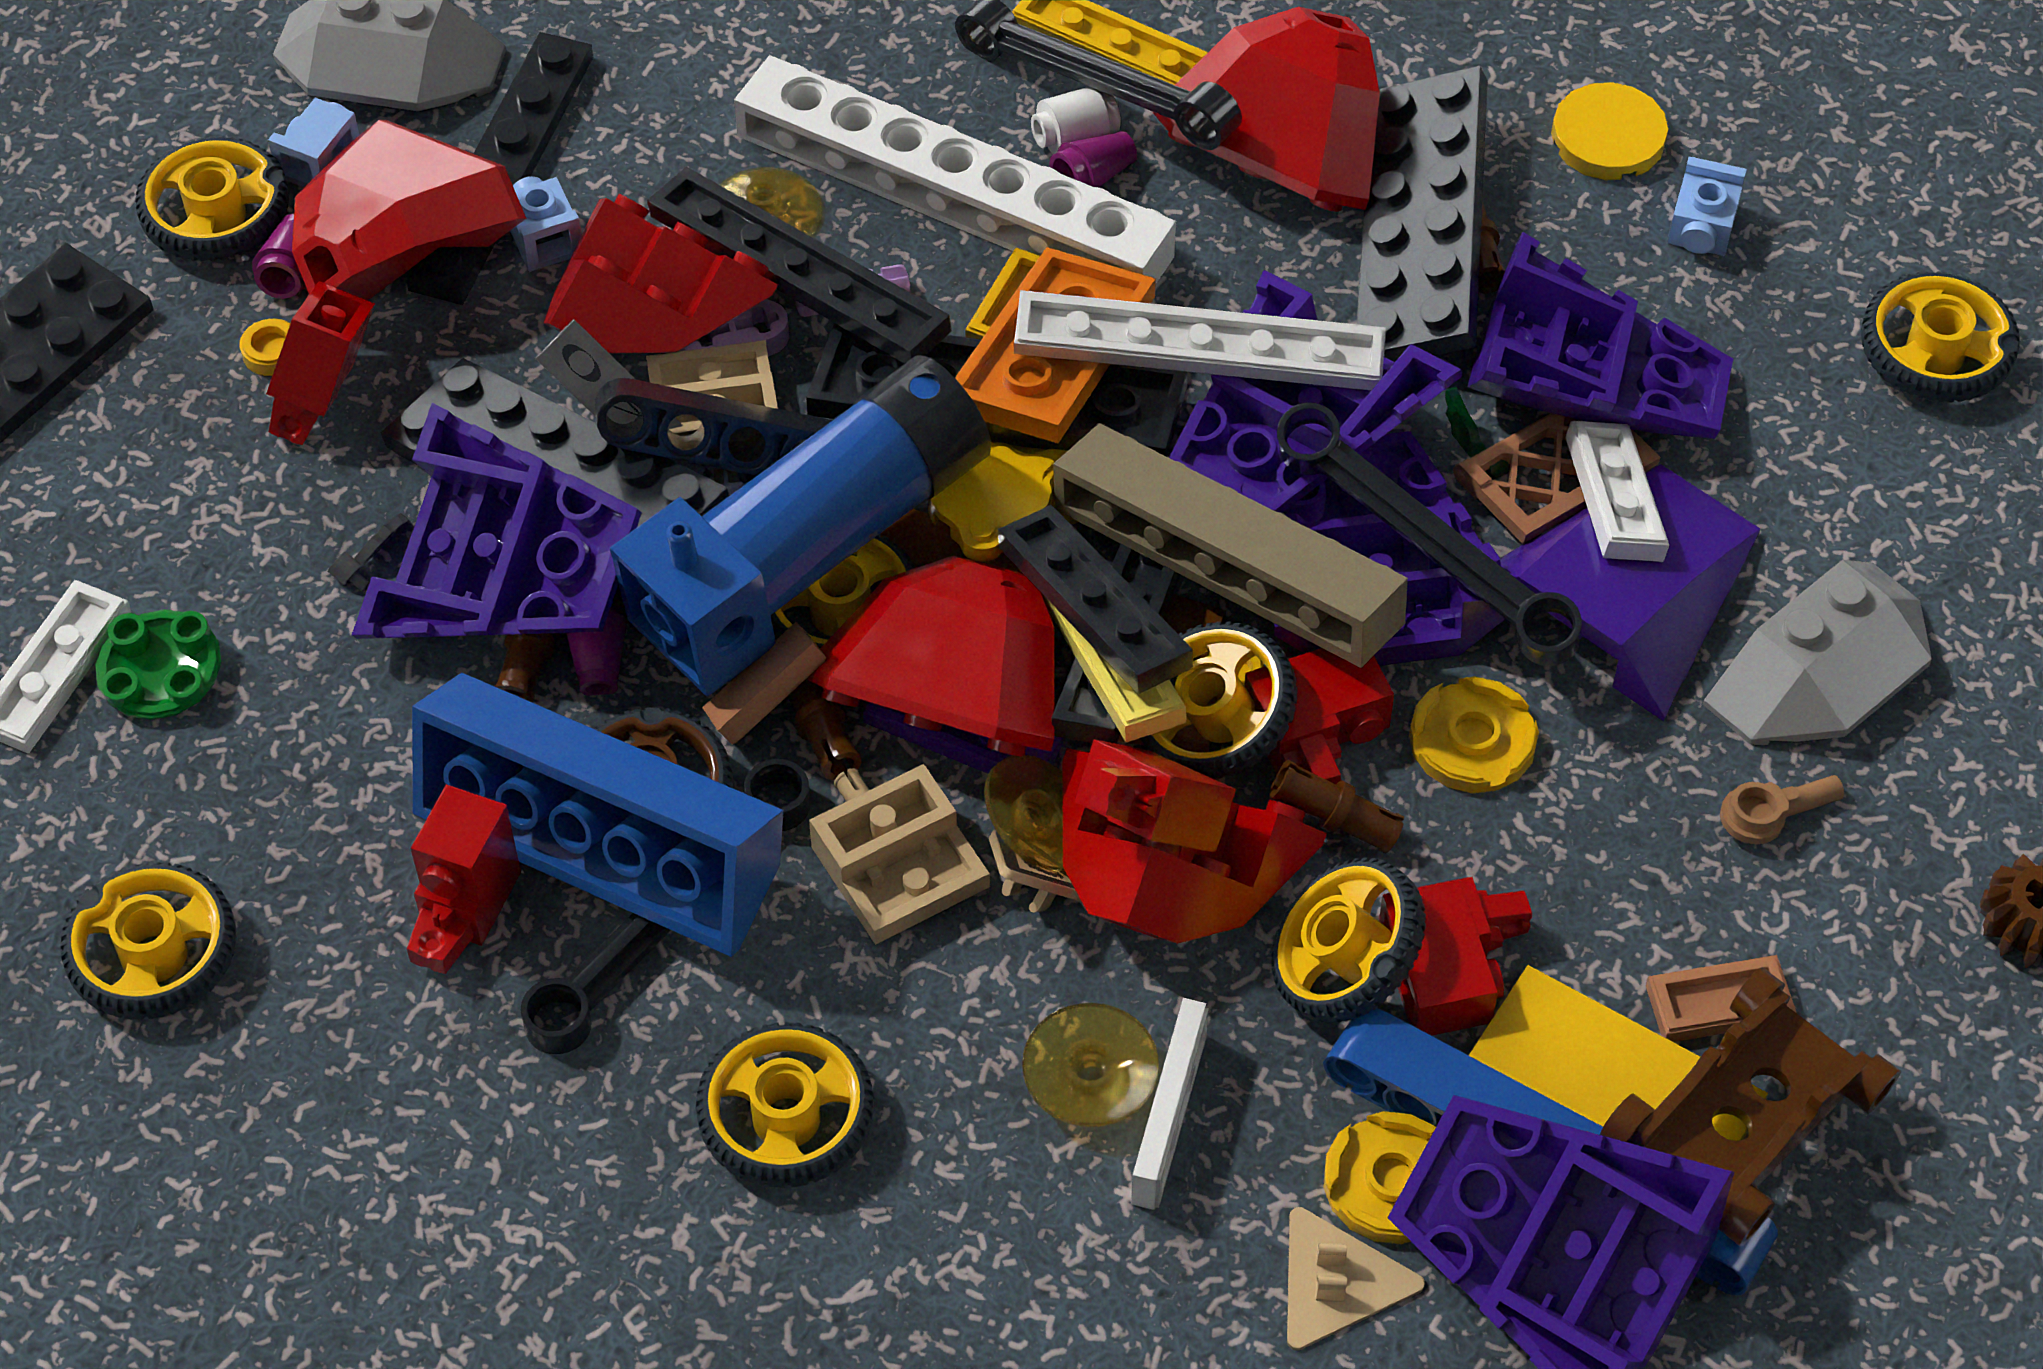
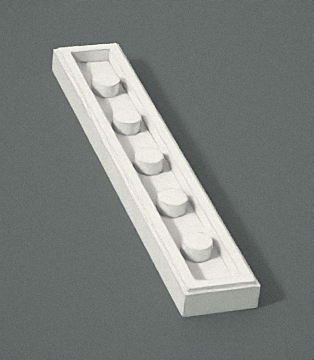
[1014,290,1386,390]

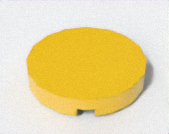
[1551,82,1668,180]
[1409,676,1539,793]
[1323,1111,1436,1244]

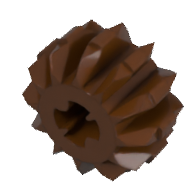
[1979,854,2043,968]

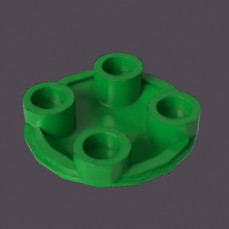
[95,609,222,720]

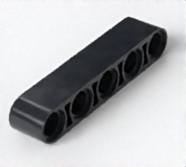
[595,378,833,476]

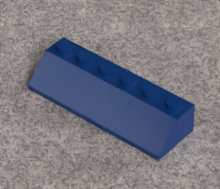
[412,673,783,957]

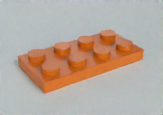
[955,247,1156,443]

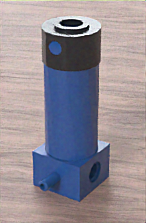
[610,355,992,697]

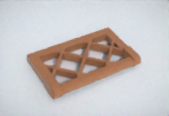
[1453,413,1661,544]

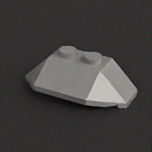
[273,0,506,111]
[1703,560,1932,745]

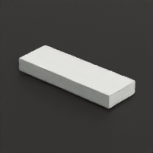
[1565,421,1669,562]
[0,580,131,754]
[1131,998,1209,1210]

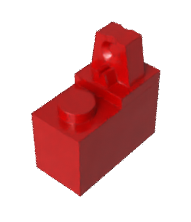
[266,281,375,445]
[1244,648,1394,784]
[1074,739,1236,852]
[407,784,521,974]
[1379,877,1532,1036]

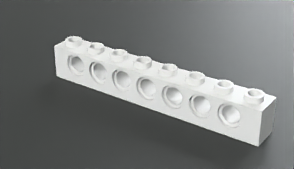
[734,55,1176,283]

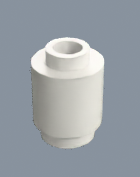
[1031,86,1121,155]

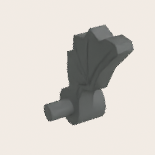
[327,513,409,591]

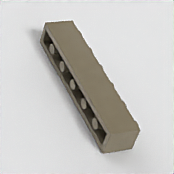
[1053,423,1408,668]

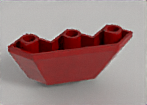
[1153,7,1380,212]
[292,120,527,300]
[544,194,778,353]
[807,555,1054,757]
[1062,748,1327,944]

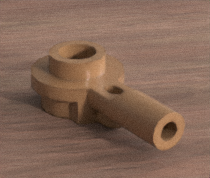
[1720,775,1844,845]

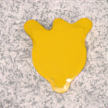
[928,442,1067,562]

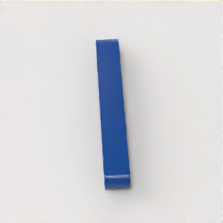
[1323,1008,1778,1295]

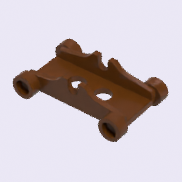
[1600,967,1901,1247]

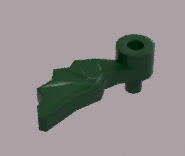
[1445,387,1509,480]

